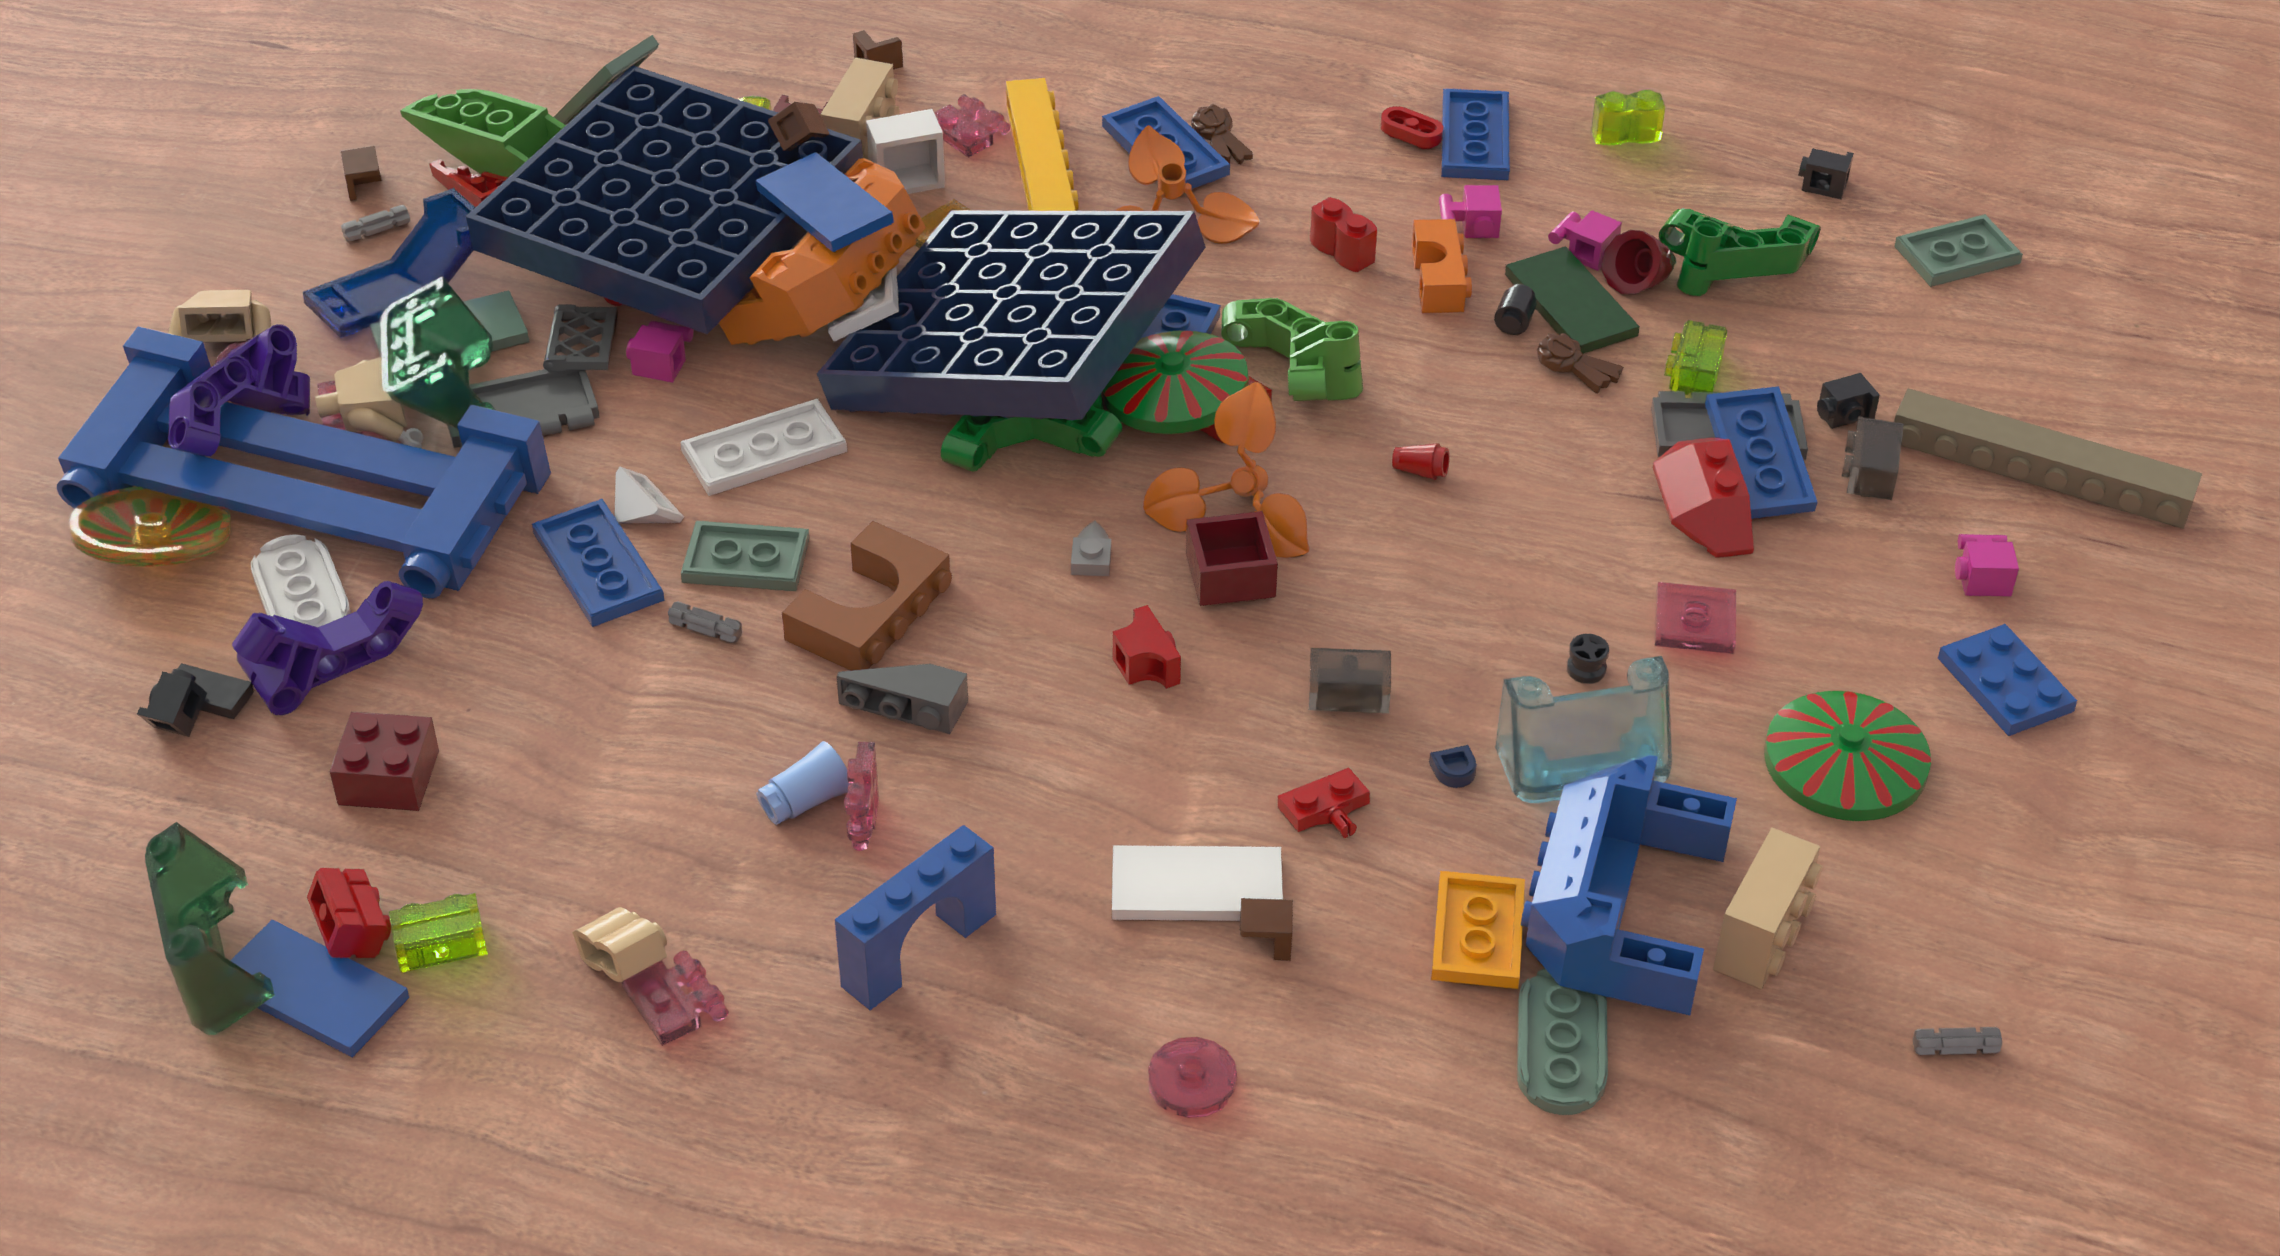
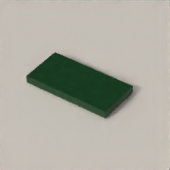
[1505,246,1640,354]

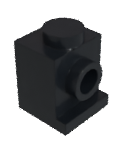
[1798,148,1854,200]
[1817,373,1880,429]
[137,669,207,737]

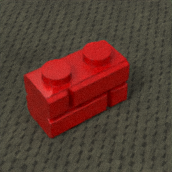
[307,868,391,958]

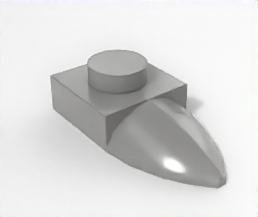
[1071,520,1111,576]

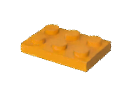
[1431,871,1525,989]

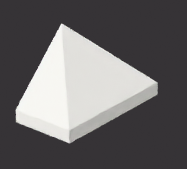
[615,467,684,523]

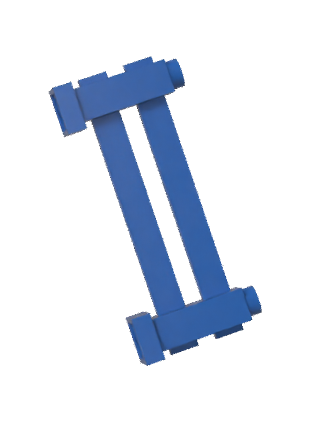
[57,326,551,598]

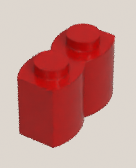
[1310,197,1377,272]

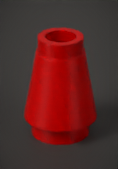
[1392,443,1450,480]

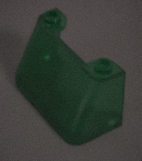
[381,276,496,429]
[145,822,275,1035]

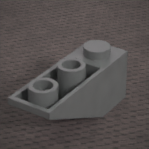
[837,664,968,734]

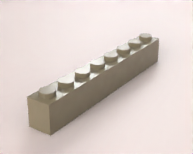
[1890,388,2202,529]

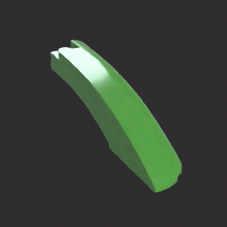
[400,89,566,178]

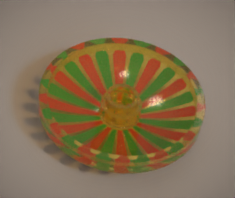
[69,487,231,567]

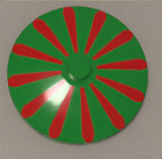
[1102,331,1249,434]
[1764,691,1931,821]

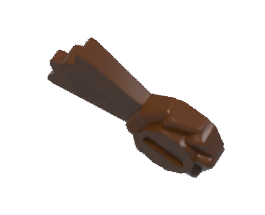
[1191,104,1253,165]
[1537,333,1624,394]

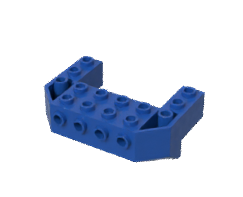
[1521,755,1737,1015]

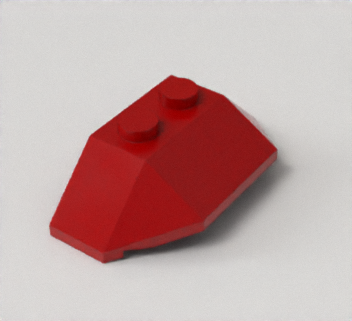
[1652,437,1754,558]

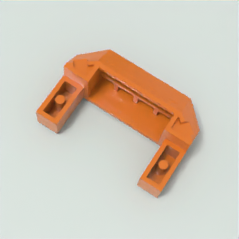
[719,158,926,345]

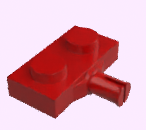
[1278,768,1370,838]

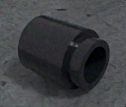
[1494,284,1537,335]

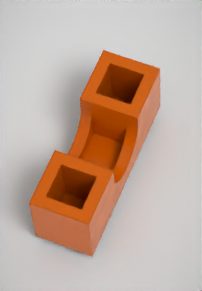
[1411,219,1472,313]

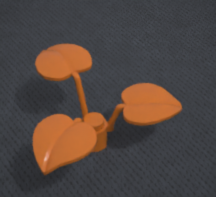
[1115,125,1259,244]
[1143,382,1309,558]

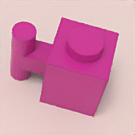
[1439,185,1502,238]
[1548,210,1622,271]
[626,321,693,383]
[1955,534,2019,597]

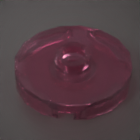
[1148,1037,1237,1118]

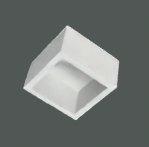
[866,109,945,194]

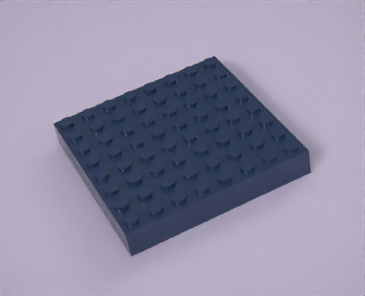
[466,65,863,334]
[817,210,1206,420]

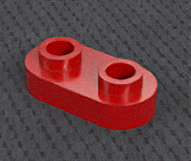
[1380,106,1443,149]

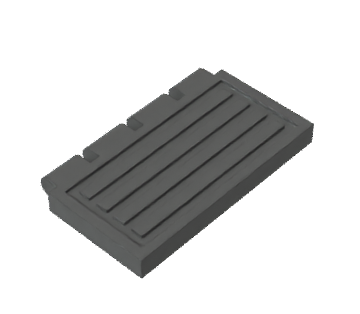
[439,369,600,448]
[1651,391,1808,460]

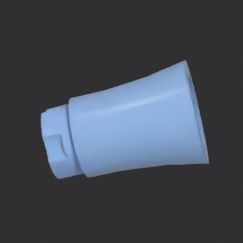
[756,741,853,825]

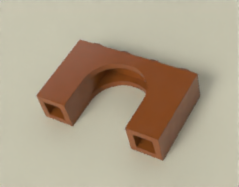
[782,521,952,671]

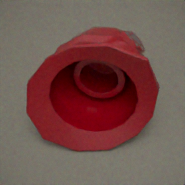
[1601,230,1677,294]

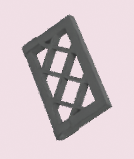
[543,304,618,372]

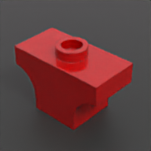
[1112,605,1181,689]

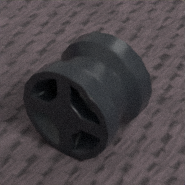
[1567,634,1609,684]

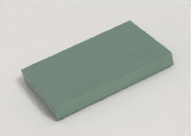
[1894,214,2023,287]
[681,521,810,591]

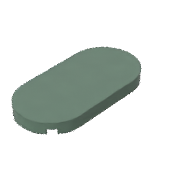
[1517,968,1608,1115]

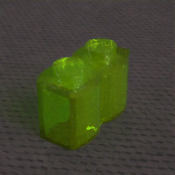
[1591,90,1665,145]

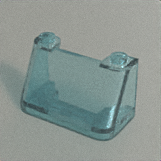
[1495,656,1672,803]

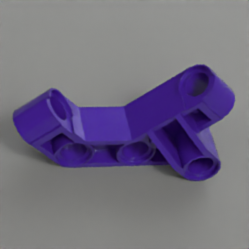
[168,324,310,457]
[232,581,423,715]

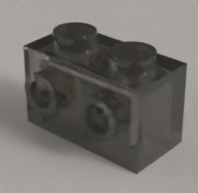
[1841,417,1904,500]
[1308,648,1391,713]

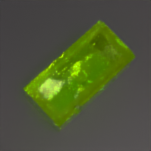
[1664,320,1728,395]
[389,893,488,973]

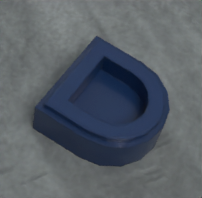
[1429,745,1477,788]

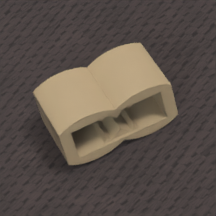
[573,907,667,982]

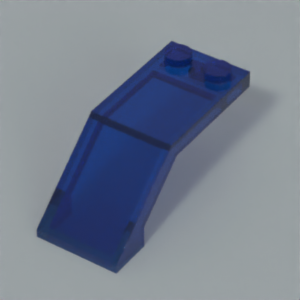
[303,188,476,338]

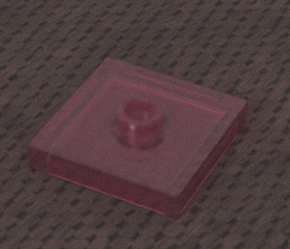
[1655,582,1736,654]

